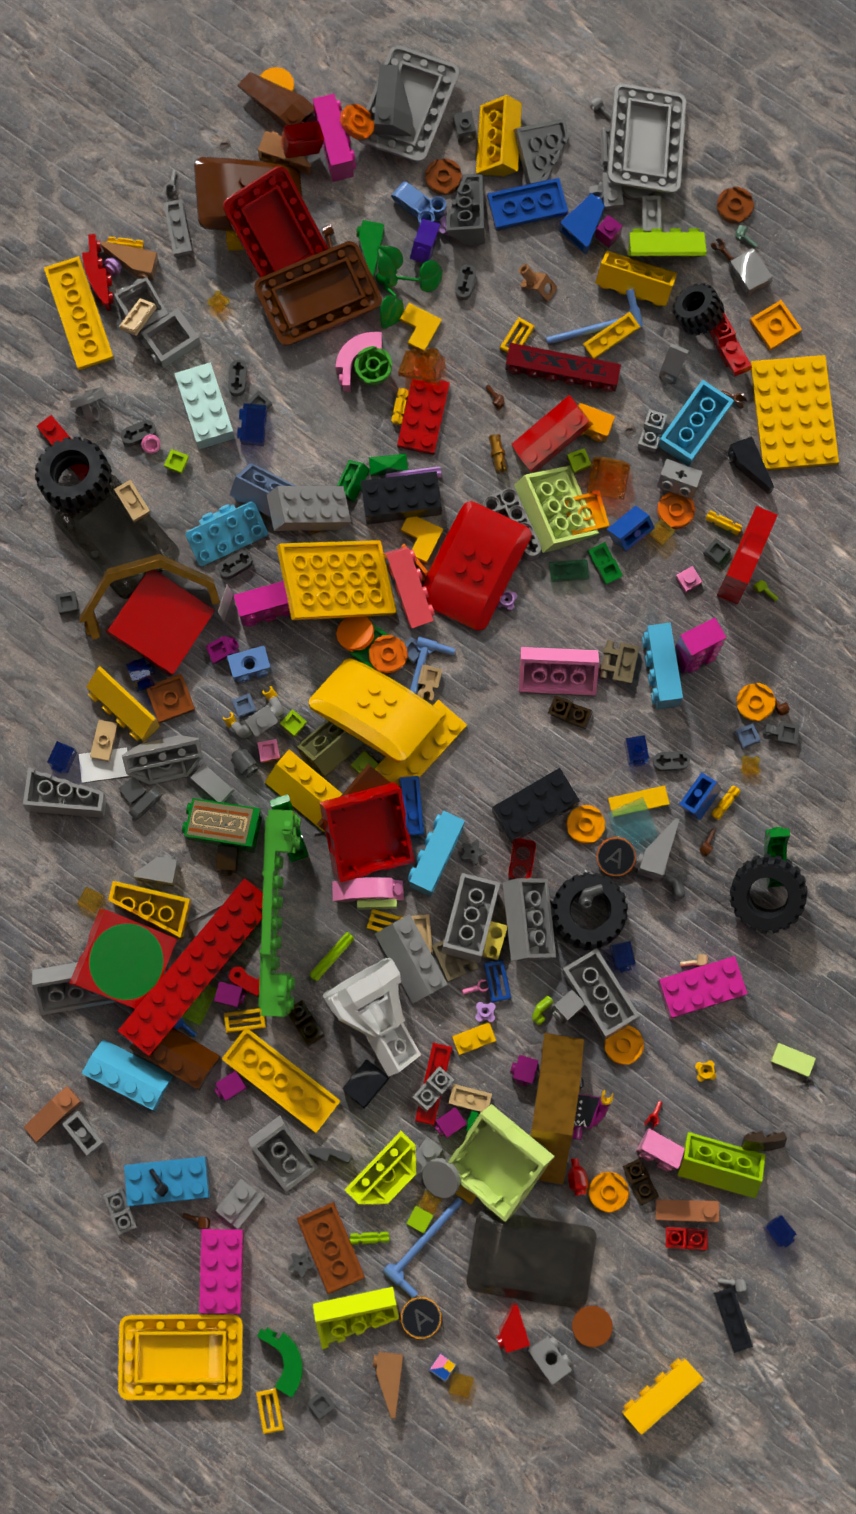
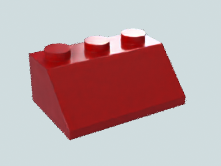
[496,1303,530,1353]

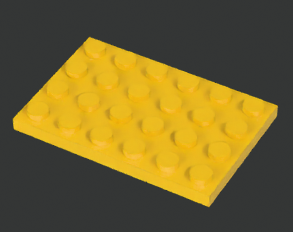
[750,355,839,471]
[276,540,397,620]

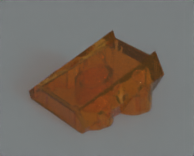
[398,348,445,386]
[587,457,631,500]

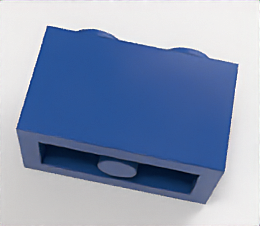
[607,506,655,551]
[679,772,722,821]

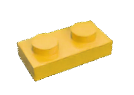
[452,1022,496,1055]

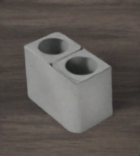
[729,248,773,297]

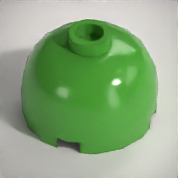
[354,346,392,386]

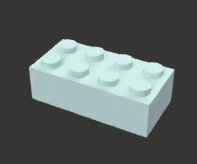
[174,362,235,449]

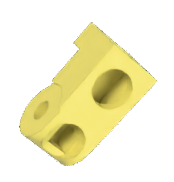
[482,921,507,961]

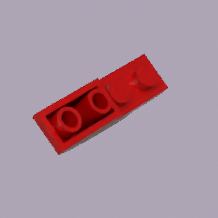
[82,234,114,311]
[709,313,752,377]

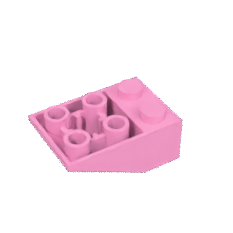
[636,1129,685,1172]

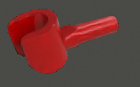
[644,1101,663,1130]

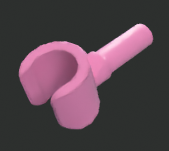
[462,980,489,995]

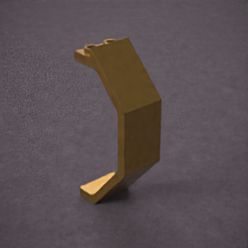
[79,554,220,640]
[530,1033,584,1184]

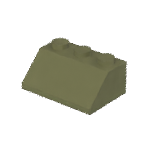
[297,720,364,776]

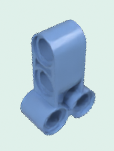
[391,181,447,227]

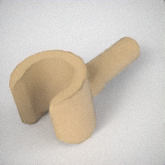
[680,954,708,967]

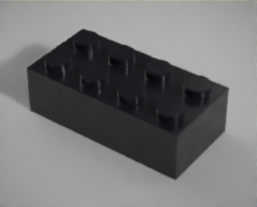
[361,471,442,525]
[492,768,580,844]

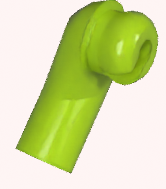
[532,996,554,1025]

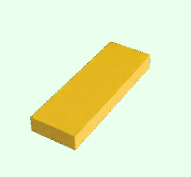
[583,312,641,359]
[608,785,670,818]

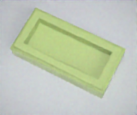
[357,899,397,910]
[771,1043,816,1077]

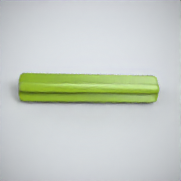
[309,932,354,981]

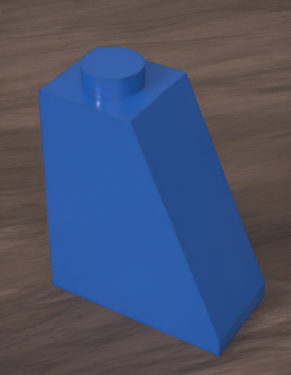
[559,193,605,255]

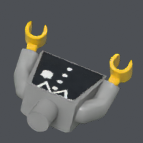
[223,686,284,739]

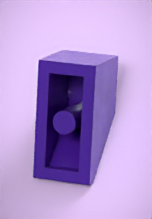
[410,219,440,263]

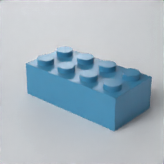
[124,1156,211,1206]

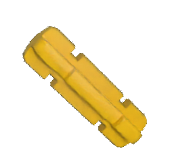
[107,236,144,249]
[391,388,409,425]
[706,510,742,535]
[711,785,741,820]

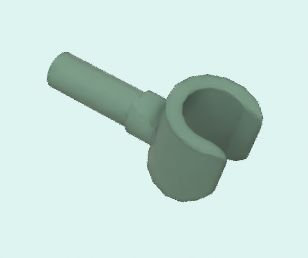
[735,225,758,249]

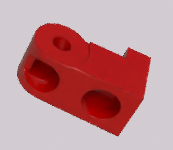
[229,966,260,998]

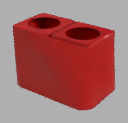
[281,122,325,158]
[508,838,536,880]

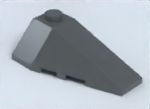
[374,64,413,136]
[446,174,485,245]

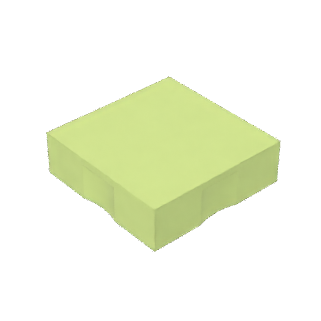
[448,1104,555,1222]

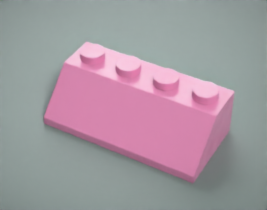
[519,647,599,695]

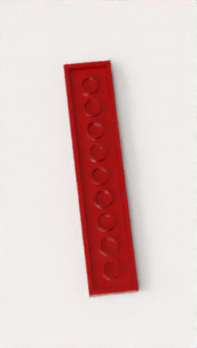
[118,878,263,1057]

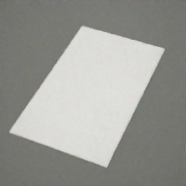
[79,748,129,783]

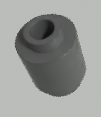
[231,748,259,778]

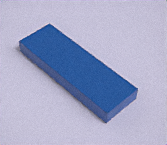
[399,776,424,836]

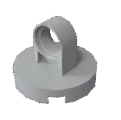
[68,387,106,423]

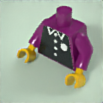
[572,1090,614,1140]

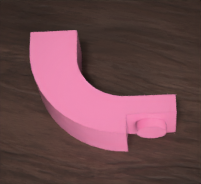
[335,332,382,392]
[332,877,404,902]

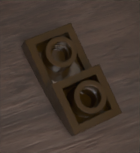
[548,696,593,729]
[288,1000,325,1047]
[741,1131,787,1151]
[622,1158,659,1206]

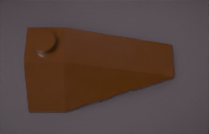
[238,72,314,128]

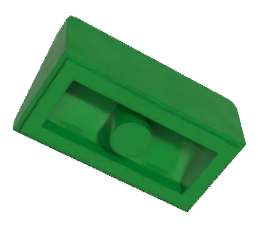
[337,460,370,502]

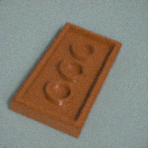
[297,1202,365,1294]

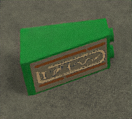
[182,798,263,853]

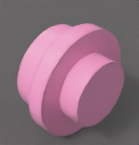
[141,434,161,454]

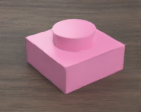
[676,566,702,593]
[257,739,280,763]

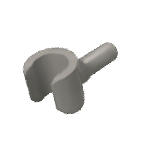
[590,98,611,120]
[164,170,177,195]
[718,1278,747,1292]

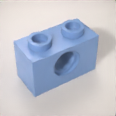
[227,646,272,683]

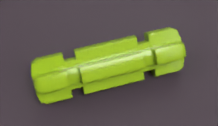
[350,1232,390,1244]

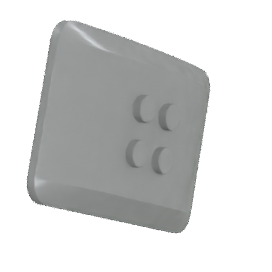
[359,45,459,162]
[607,84,686,193]

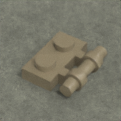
[599,640,640,685]
[432,940,479,982]

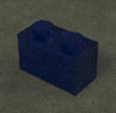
[237,403,268,446]

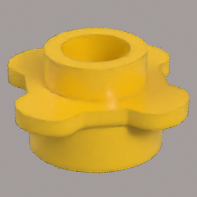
[695,1060,717,1082]

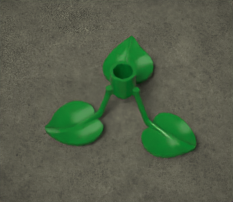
[376,245,443,329]

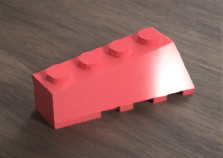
[383,547,435,628]

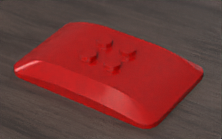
[223,166,329,278]
[422,501,532,631]

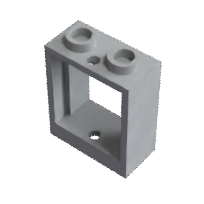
[114,277,168,338]
[140,308,201,368]

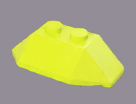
[345,1131,416,1204]

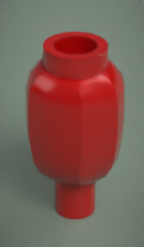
[568,1158,589,1196]

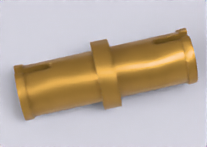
[488,434,508,474]

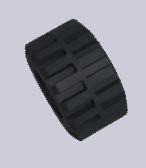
[672,283,725,335]

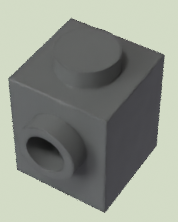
[453,111,476,143]

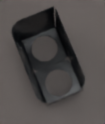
[342,1059,390,1109]

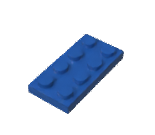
[487,178,568,230]

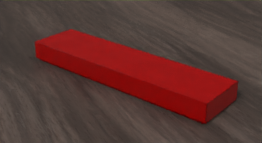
[415,1043,452,1126]

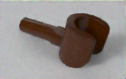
[322,224,335,249]
[711,238,734,262]
[486,385,505,409]
[721,390,747,408]
[775,698,790,715]
[700,828,716,856]
[182,1213,210,1228]

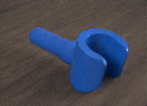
[174,1017,197,1037]

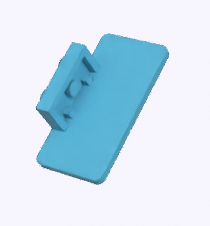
[185,501,268,566]

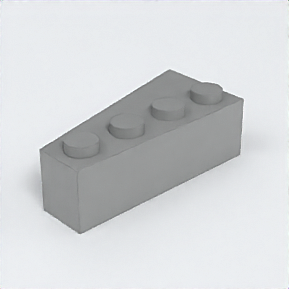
[23,767,107,818]

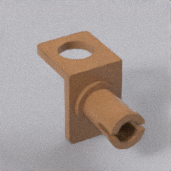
[518,264,557,301]

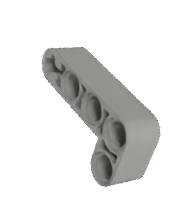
[483,488,541,561]

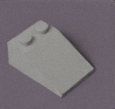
[635,818,680,881]
[248,1115,318,1192]

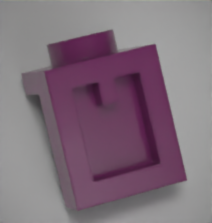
[206,636,240,664]

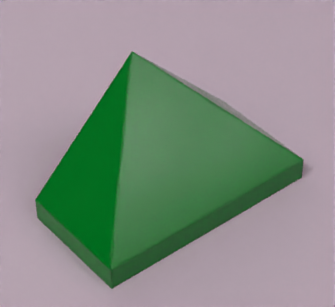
[369,454,408,476]

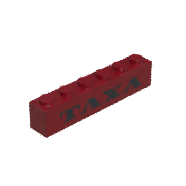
[505,343,621,392]

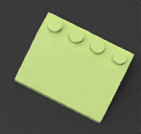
[514,466,599,553]

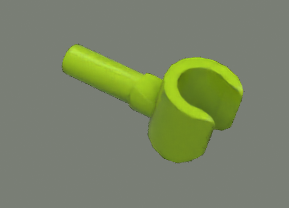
[753,580,778,602]

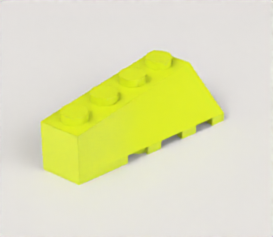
[313,1287,399,1350]

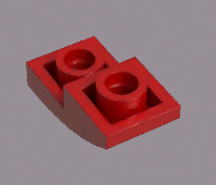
[665,1227,709,1250]

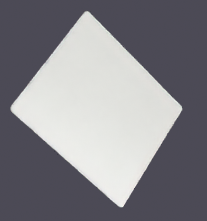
[218,585,233,621]

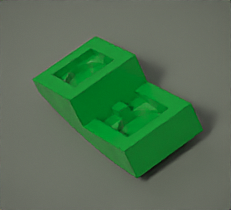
[587,542,623,584]

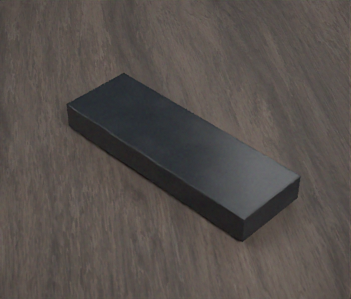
[713,1287,753,1353]

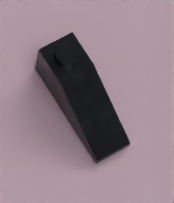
[727,436,774,494]

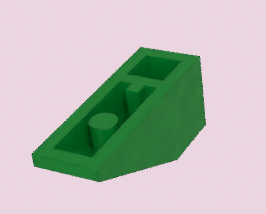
[356,220,385,280]

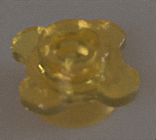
[207,291,230,312]
[741,755,760,775]
[418,1190,442,1214]

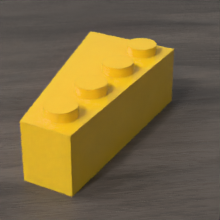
[108,881,193,938]

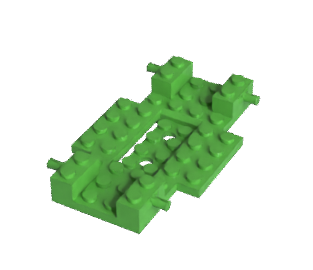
[259,810,301,1017]

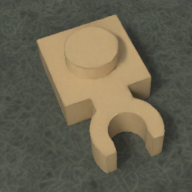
[418,665,442,700]

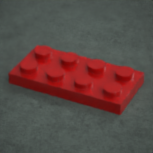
[397,375,450,455]

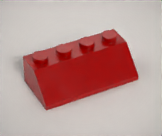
[512,395,593,473]

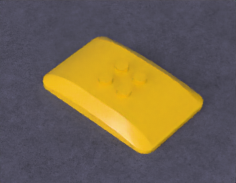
[309,658,441,763]
[118,1314,243,1400]

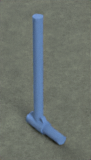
[546,289,643,345]
[410,636,455,694]
[382,1197,464,1299]

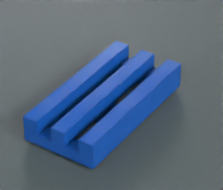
[484,960,511,1003]

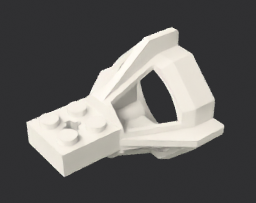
[323,957,421,1077]

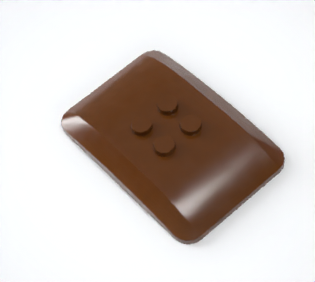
[194,157,302,232]
[254,241,382,346]

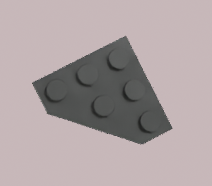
[514,118,569,185]

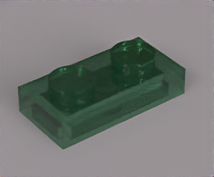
[549,559,589,582]

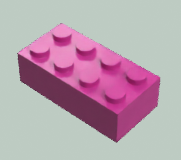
[313,94,356,182]
[234,581,291,627]
[675,617,727,674]
[657,956,748,1020]
[199,1229,244,1313]

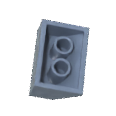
[229,463,296,518]

